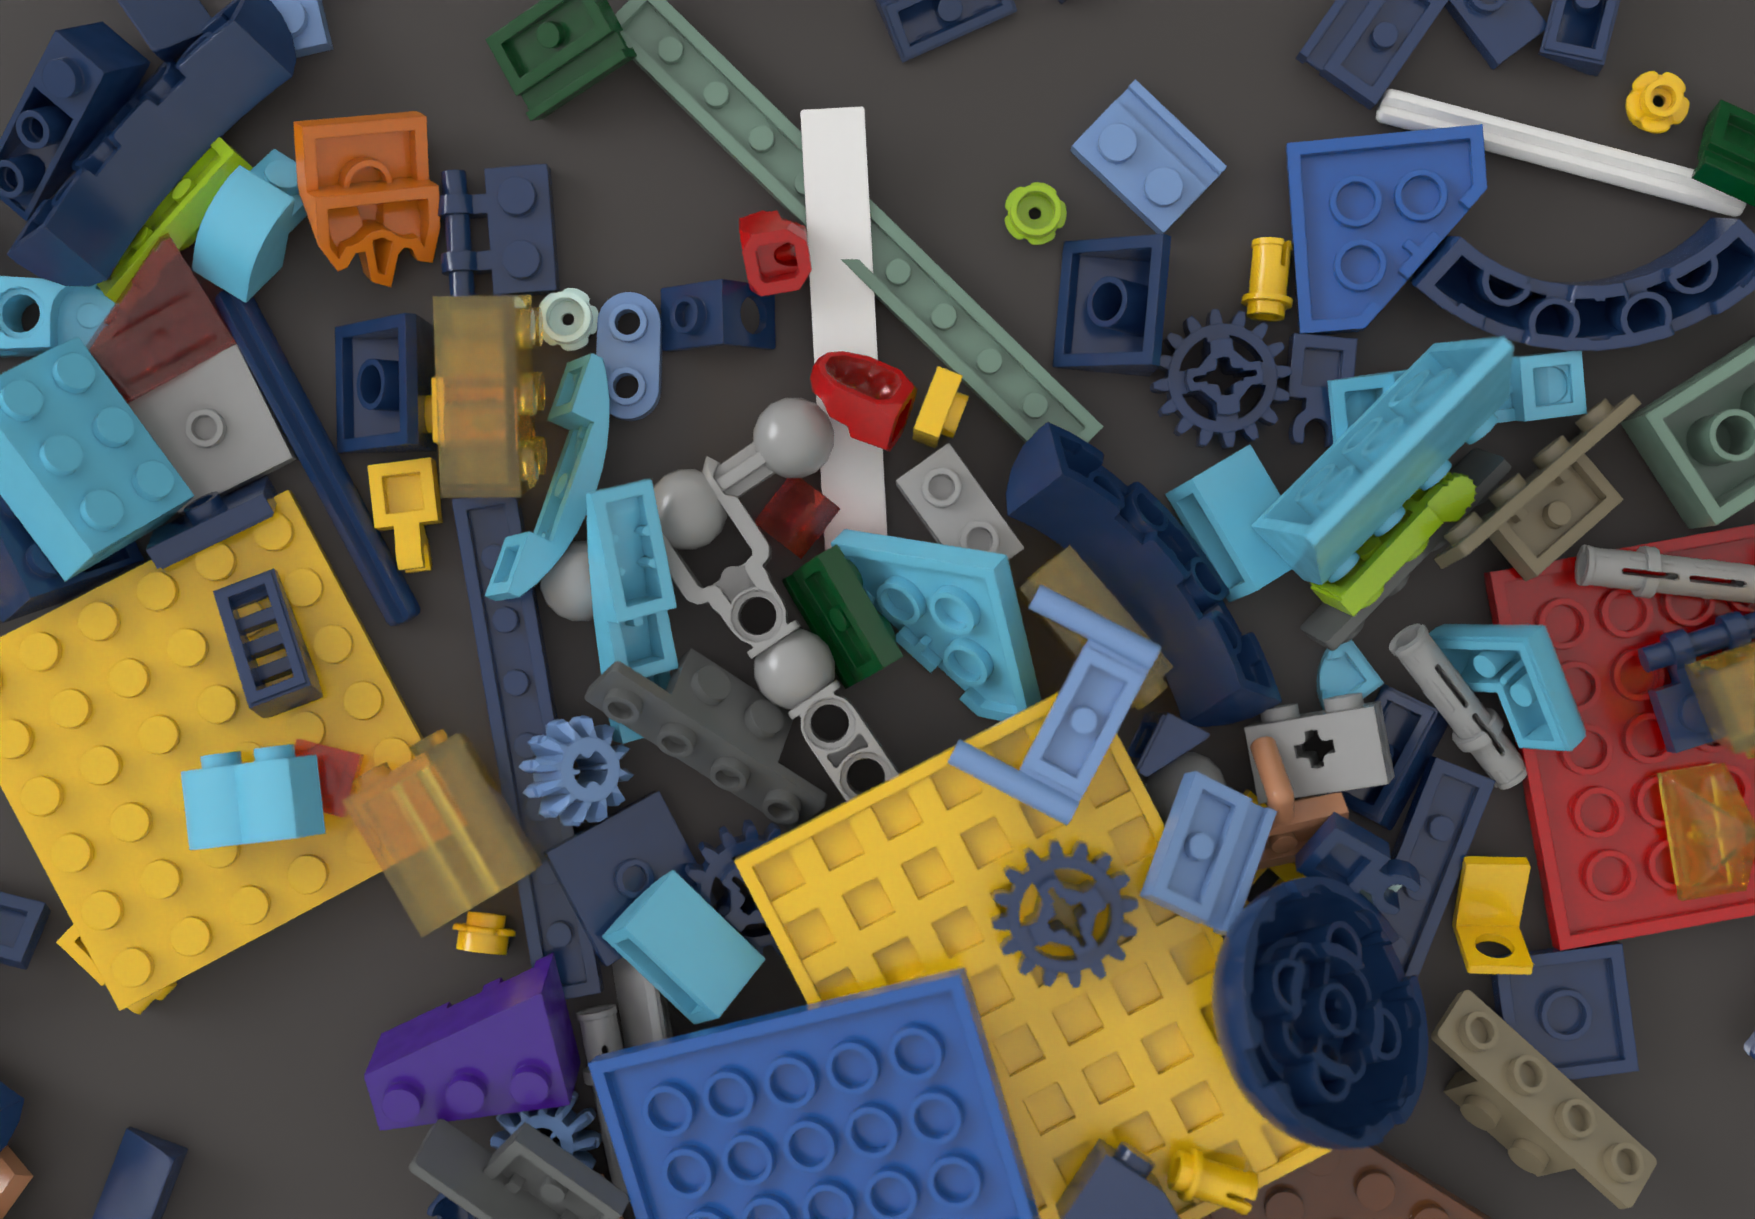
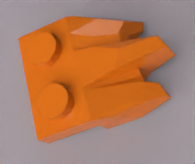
[293,111,440,287]

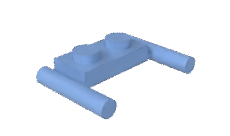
[947,584,1161,825]

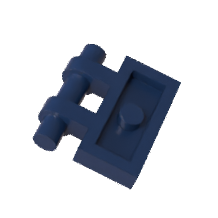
[438,164,560,300]
[1638,611,1755,753]

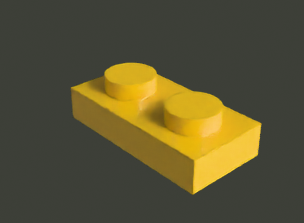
[912,366,969,448]

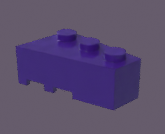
[364,952,581,1131]

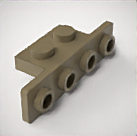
[1433,394,1642,582]
[1431,990,1657,1209]

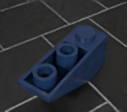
[0,21,151,222]

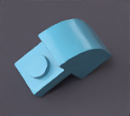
[192,149,307,303]

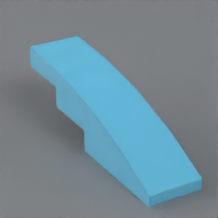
[586,479,679,744]

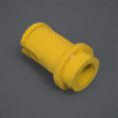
[1241,237,1293,322]
[1167,1148,1259,1215]

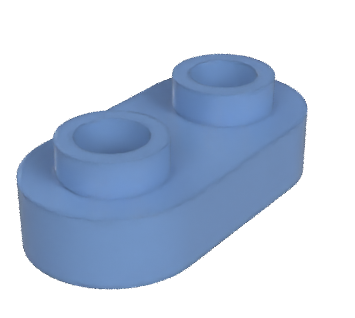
[596,292,662,421]

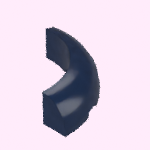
[6,0,297,287]
[1411,217,1755,351]
[1006,422,1282,727]

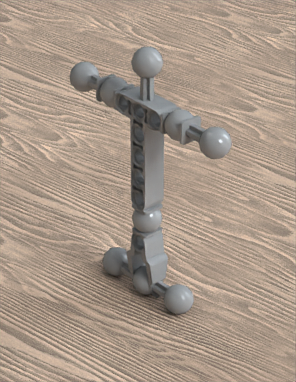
[540,398,1226,825]

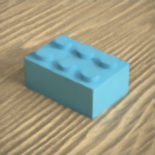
[0,336,195,582]

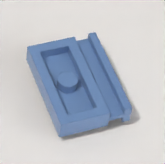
[1070,79,1227,234]
[1140,771,1277,935]

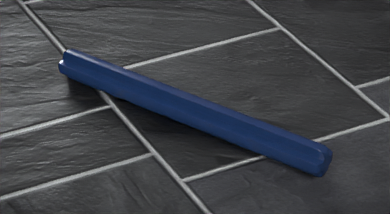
[215,290,420,626]

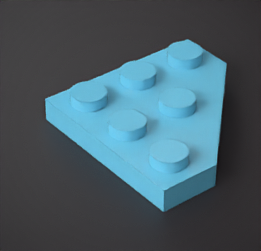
[831,529,1041,721]

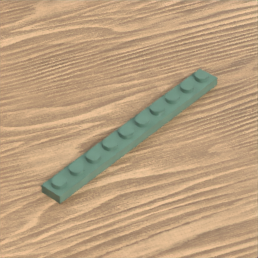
[615,0,1104,443]

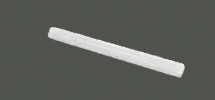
[1376,89,1746,217]

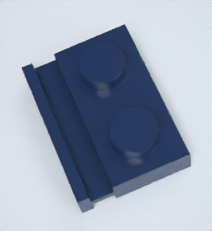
[1295,0,1448,110]

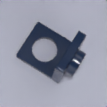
[661,279,776,352]

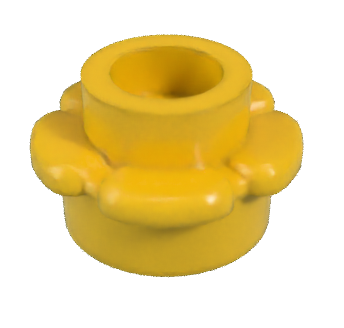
[1626,71,1690,134]
[452,911,516,955]

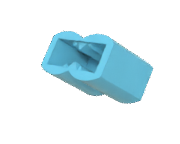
[181,744,326,850]

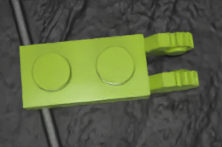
[1310,472,1477,617]

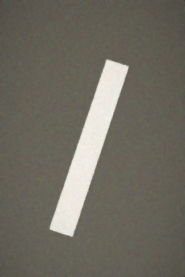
[800,107,887,551]

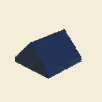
[1053,234,1171,377]
[335,313,437,453]

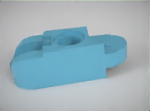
[0,276,127,358]

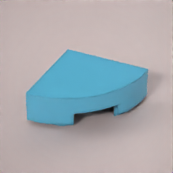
[1317,639,1384,710]

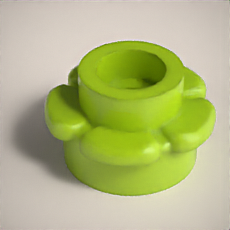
[1005,182,1067,245]

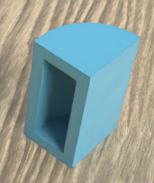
[1165,444,1292,603]
[602,870,766,1025]

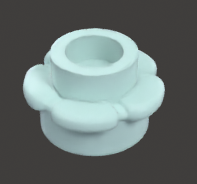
[538,288,599,351]

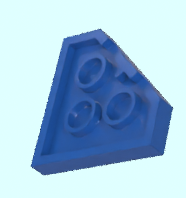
[1286,124,1487,335]

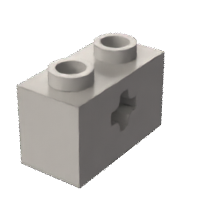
[896,443,1024,560]
[1244,693,1395,804]

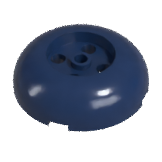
[1212,876,1428,1150]

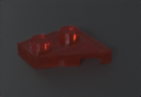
[86,233,236,404]

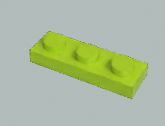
[97,137,253,310]

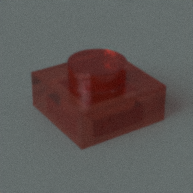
[755,478,840,559]
[295,739,364,818]

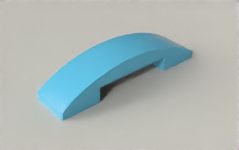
[1327,351,1587,443]
[485,353,609,601]

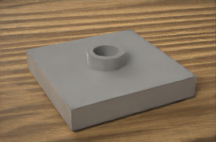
[124,344,298,515]

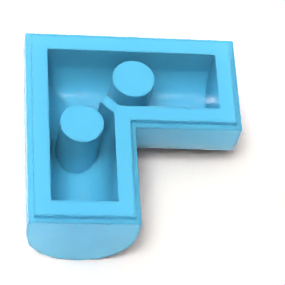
[1429,624,1586,751]

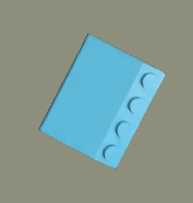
[1251,337,1513,585]

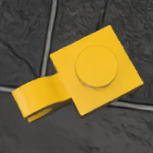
[367,457,443,574]

